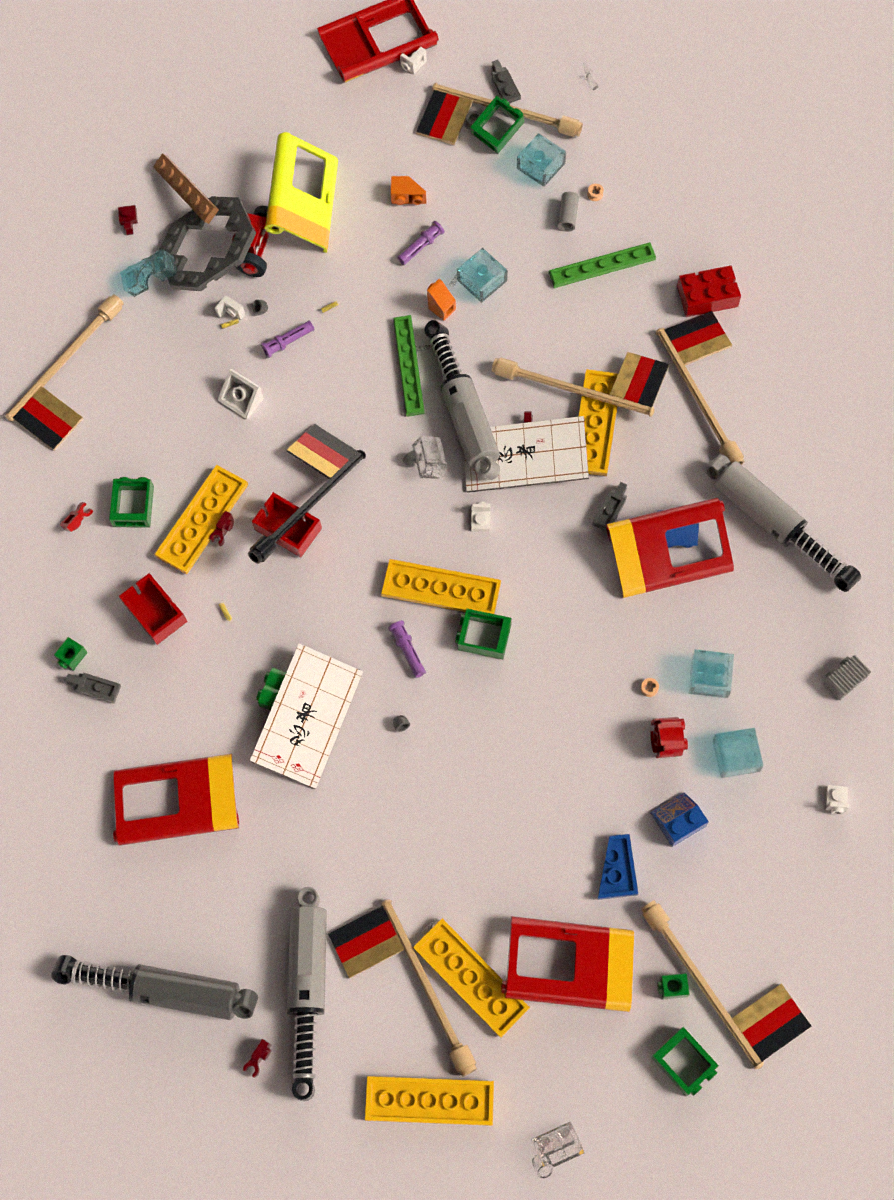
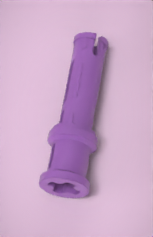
[397,221,445,265]
[261,320,315,358]
[388,620,426,678]

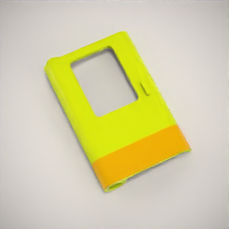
[265,132,338,253]

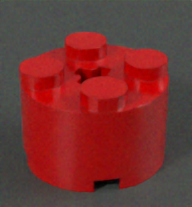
[650,717,688,758]

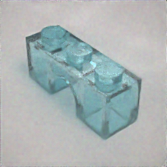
[120,249,177,297]

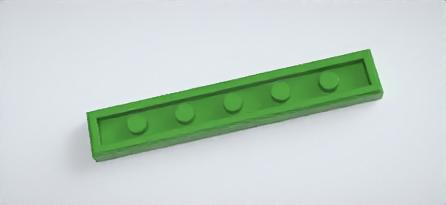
[549,242,656,288]
[393,315,425,417]

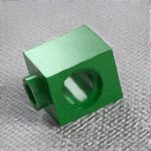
[54,637,88,671]
[657,974,690,999]

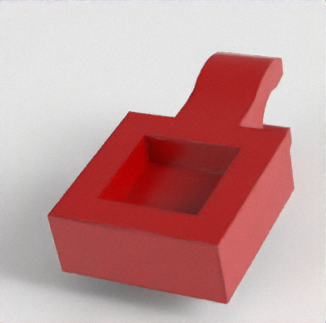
[60,502,93,532]

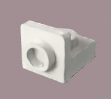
[400,47,427,74]
[215,295,245,320]
[471,502,490,532]
[825,785,849,814]

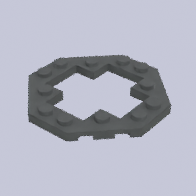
[157,196,256,291]

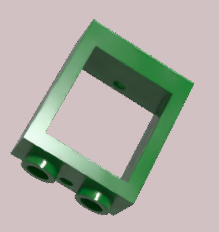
[470,96,524,154]
[109,477,154,528]
[455,608,512,660]
[651,1027,719,1096]

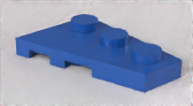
[597,834,638,900]

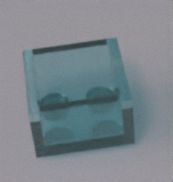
[517,133,566,187]
[457,248,508,303]
[689,649,734,698]
[713,728,763,778]

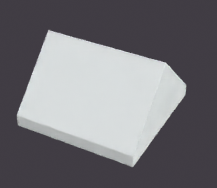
[217,369,264,419]

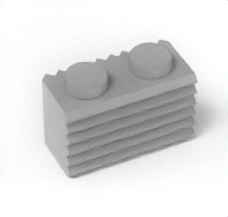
[824,655,871,700]

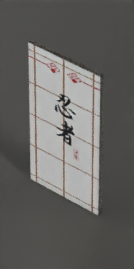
[464,416,589,493]
[249,644,363,789]

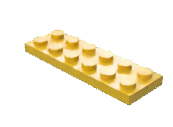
[578,369,618,476]
[154,465,249,574]
[381,559,501,614]
[413,918,530,1038]
[365,1076,494,1126]

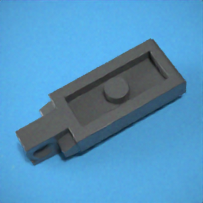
[491,60,521,103]
[592,482,627,532]
[65,673,121,704]

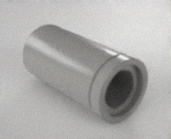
[558,192,579,232]

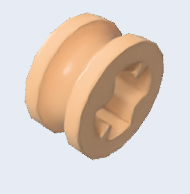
[587,183,604,201]
[641,678,659,697]

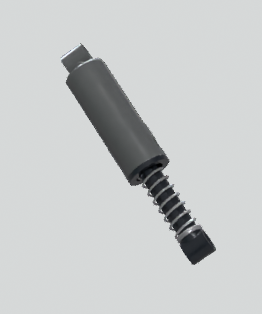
[51,955,258,1020]

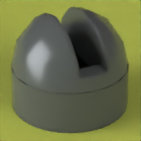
[252,299,268,314]
[402,450,419,467]
[393,715,410,732]

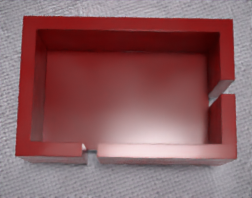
[677,265,741,317]
[252,492,322,558]
[119,573,188,645]

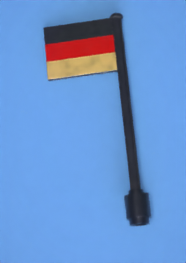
[248,424,366,564]

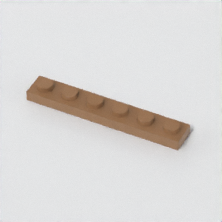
[153,153,219,224]

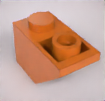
[391,176,427,205]
[427,279,456,321]

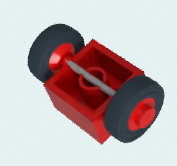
[232,206,278,277]

